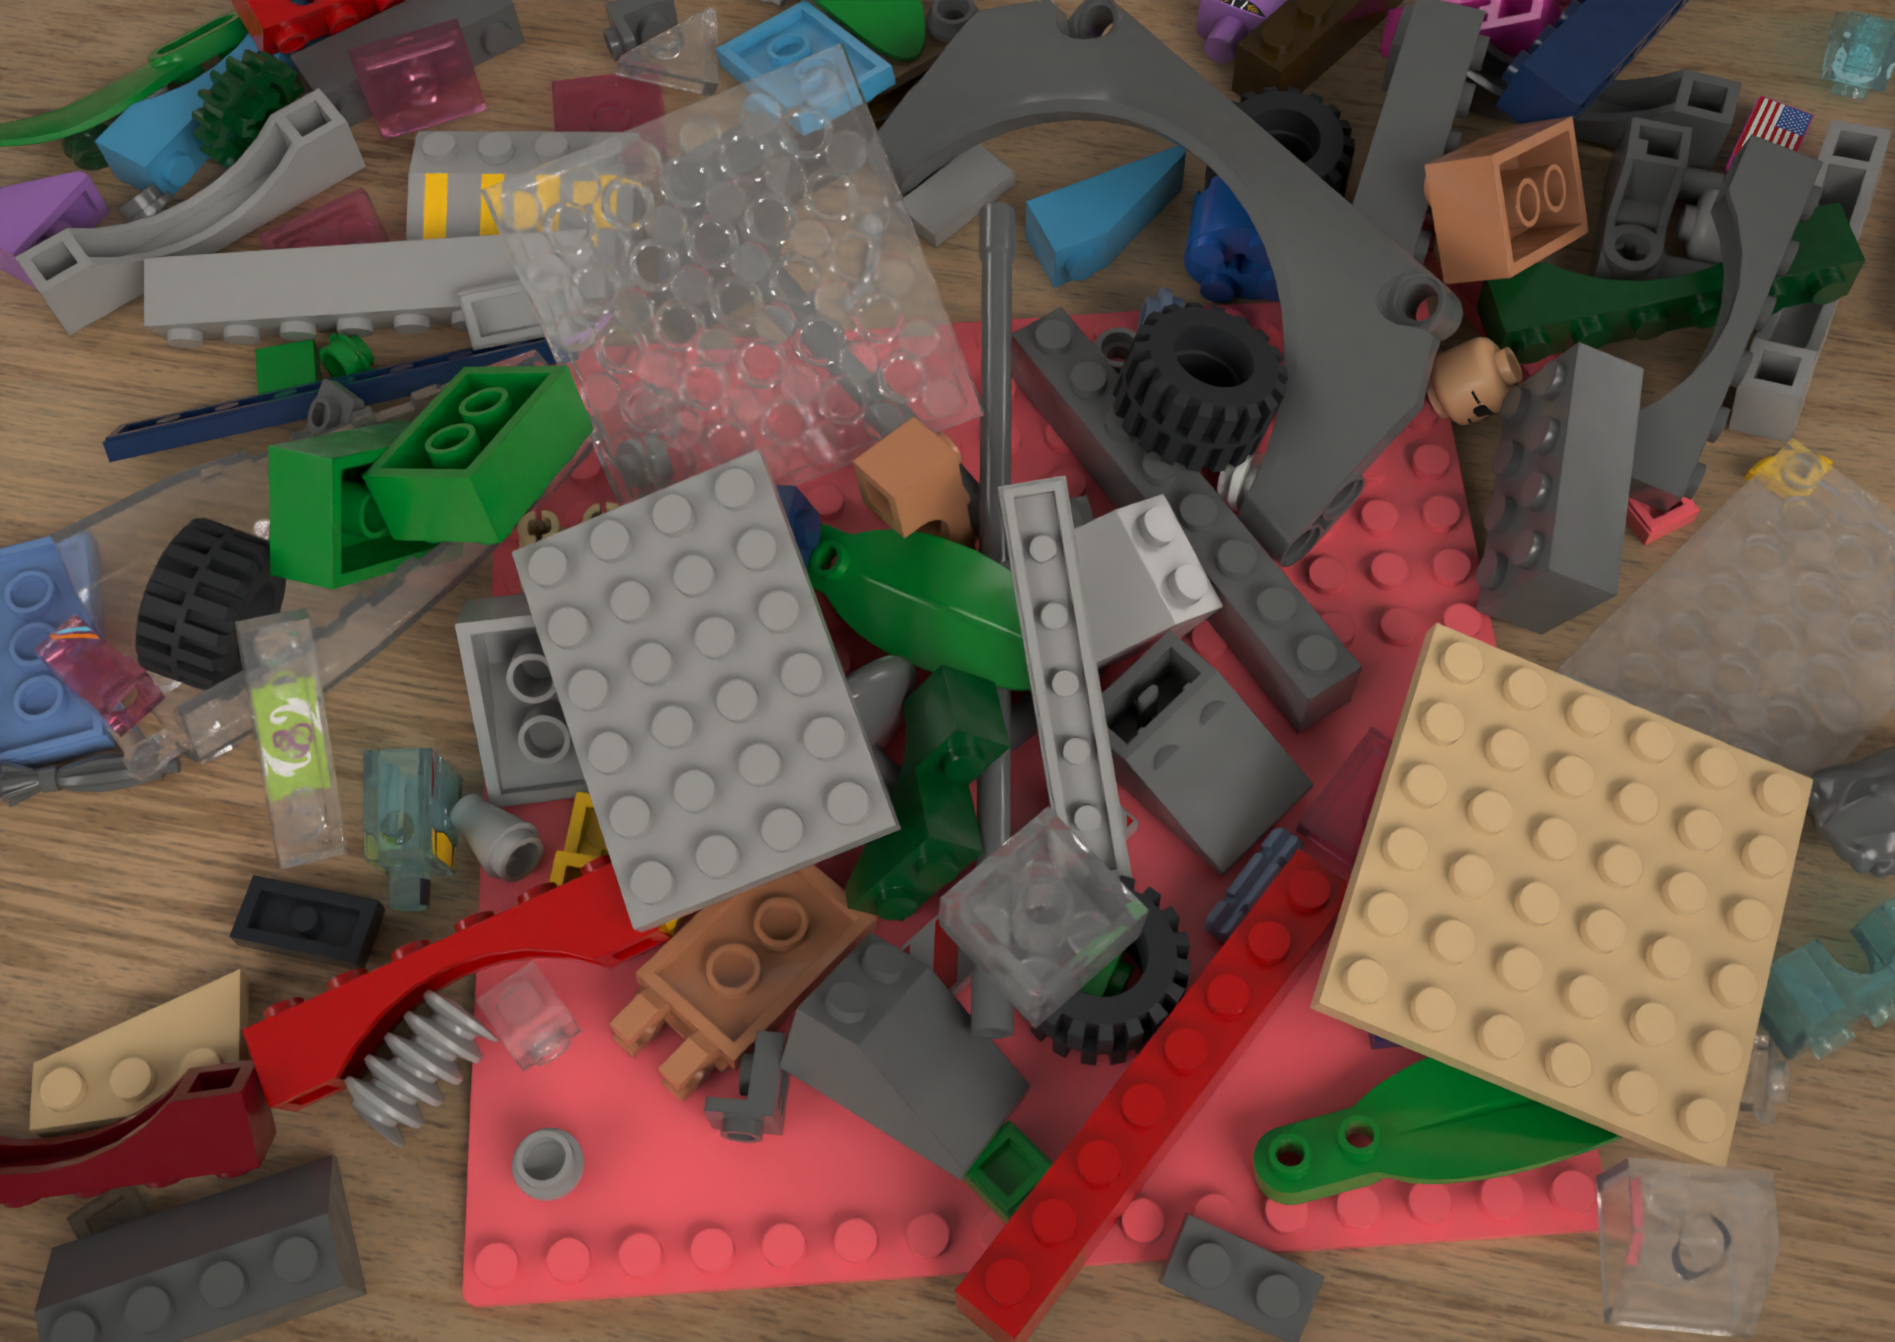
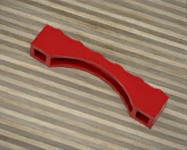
[242,854,672,1112]

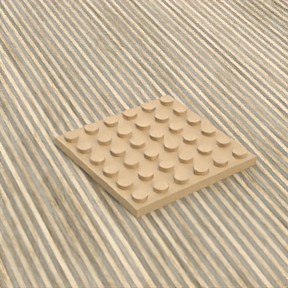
[1310,623,1813,1173]

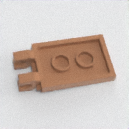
[609,864,877,1103]

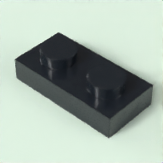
[229,875,386,970]

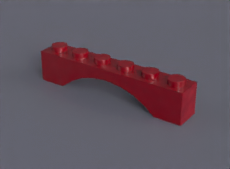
[0,1060,276,1208]

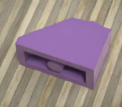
[0,171,110,289]

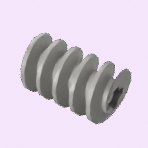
[344,989,499,1148]

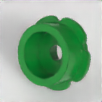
[319,333,374,378]

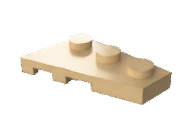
[29,969,249,1137]

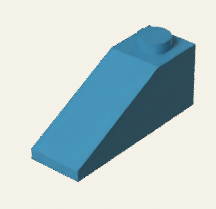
[1025,145,1186,287]

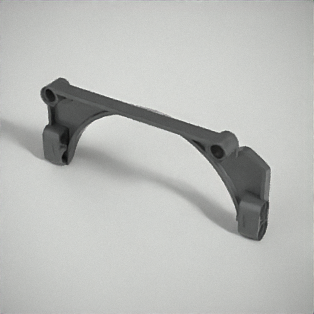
[866,0,1463,567]

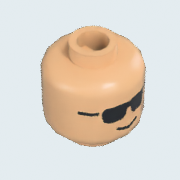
[1427,337,1522,426]

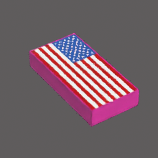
[1725,95,1814,171]

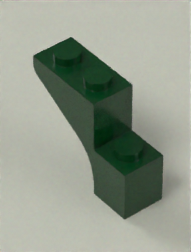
[846,664,1010,922]

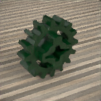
[191,49,304,169]

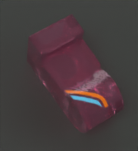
[33,614,166,738]

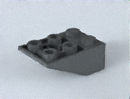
[1102,630,1313,877]

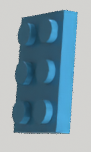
[716,0,896,136]

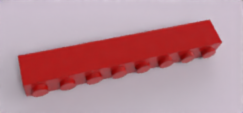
[954,849,1348,1342]

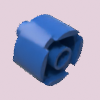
[1184,175,1280,303]

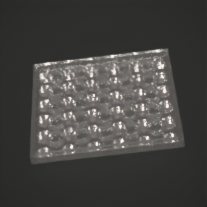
[481,43,984,507]

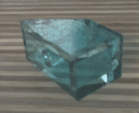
[1820,11,1895,100]

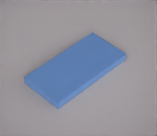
[0,527,117,772]

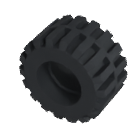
[1205,86,1355,198]
[1112,302,1288,472]
[135,517,286,697]
[1014,873,1191,1065]

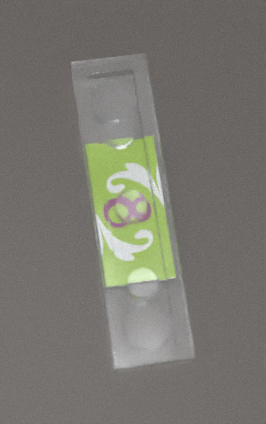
[234,608,348,870]

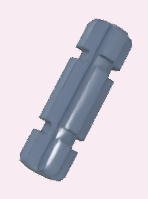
[1205,827,1304,944]

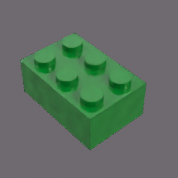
[362,365,594,545]
[268,420,458,590]

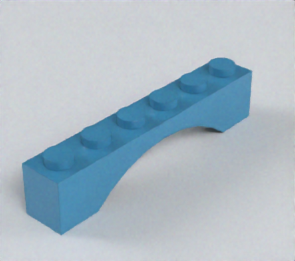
[95,0,329,196]

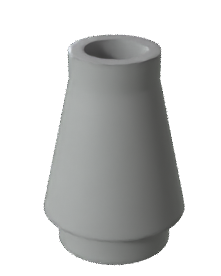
[450,793,544,882]

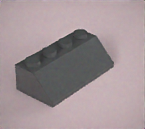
[35,1155,367,1342]

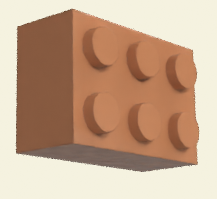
[1424,116,1589,284]

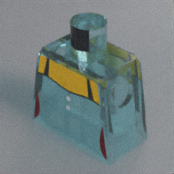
[363,747,463,911]

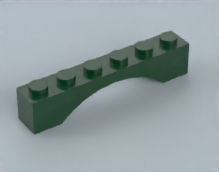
[1477,202,1865,364]

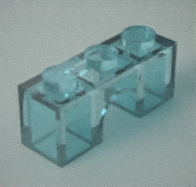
[1759,898,1895,1061]

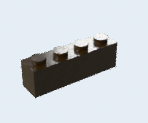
[1231,0,1405,96]

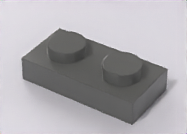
[1158,1213,1325,1342]

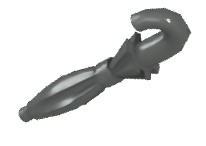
[0,753,181,808]

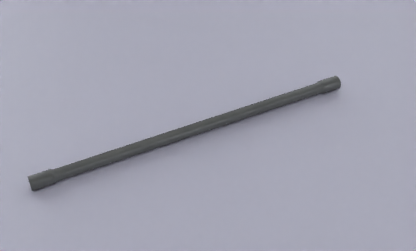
[971,202,1015,1039]

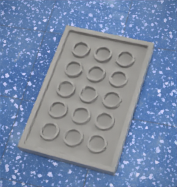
[511,449,901,932]

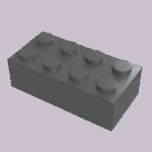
[1476,342,1644,635]

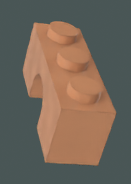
[852,416,978,550]

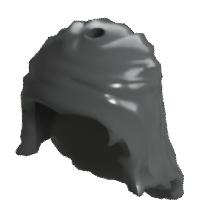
[1806,746,1895,878]

